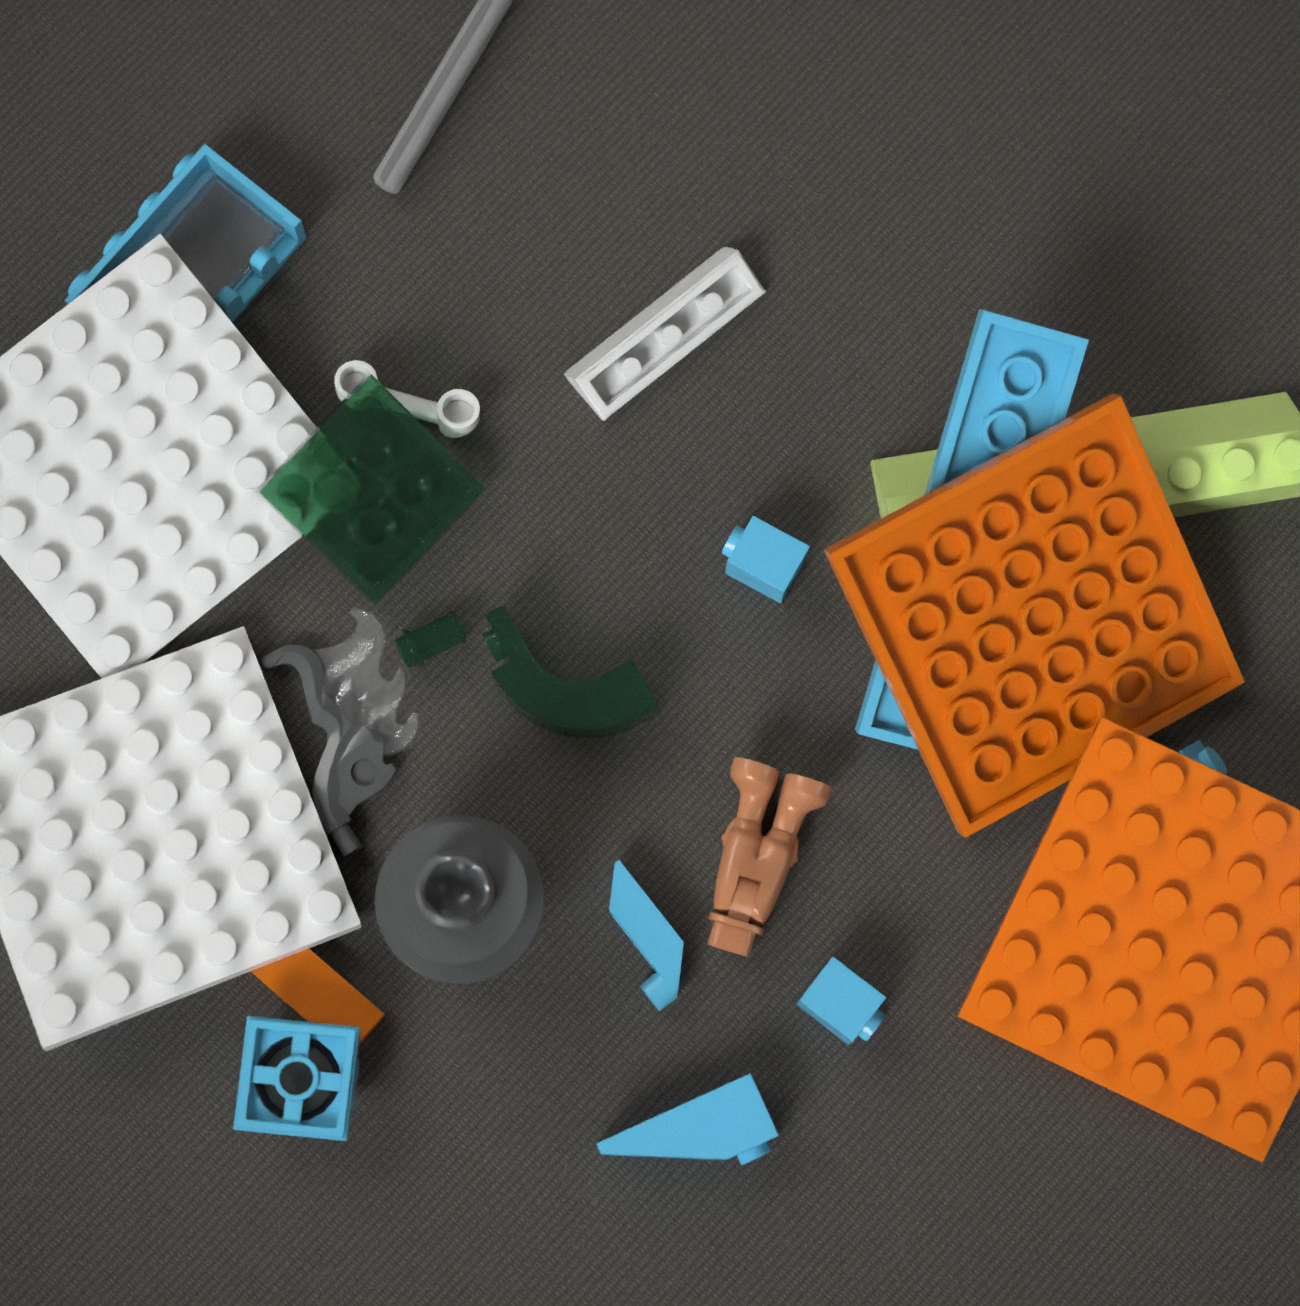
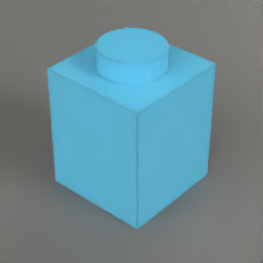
[722,516,810,604]
[796,957,886,1045]

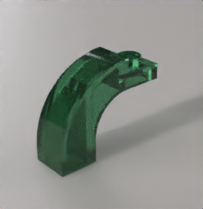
[481,605,658,738]

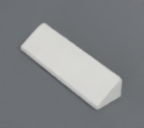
[564,247,766,421]

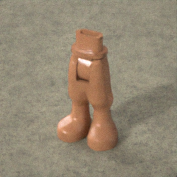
[707,757,833,958]

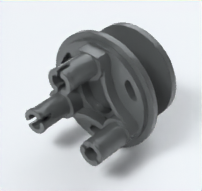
[375,815,544,984]

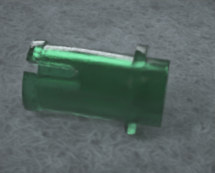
[394,611,467,668]

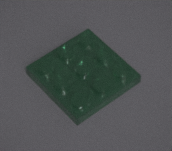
[256,374,485,605]

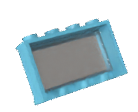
[64,144,307,322]

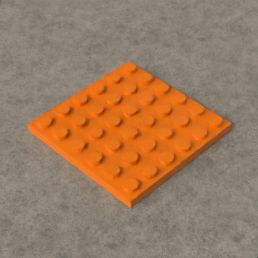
[824,393,1245,838]
[958,716,1300,1163]

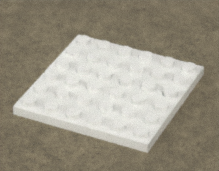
[0,234,364,678]
[0,626,361,1052]

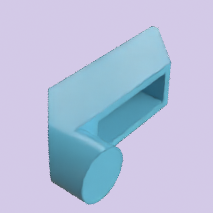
[609,860,684,1012]

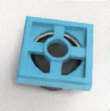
[233,1016,361,1141]

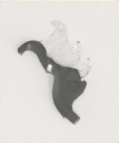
[262,608,418,858]

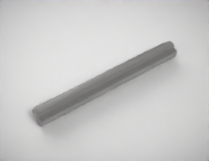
[374,0,513,194]

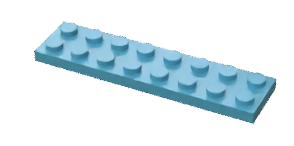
[855,309,1089,750]

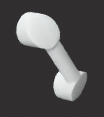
[335,360,480,438]

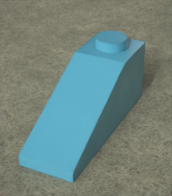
[596,1073,779,1165]

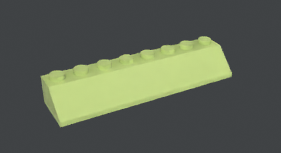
[870,392,1300,518]

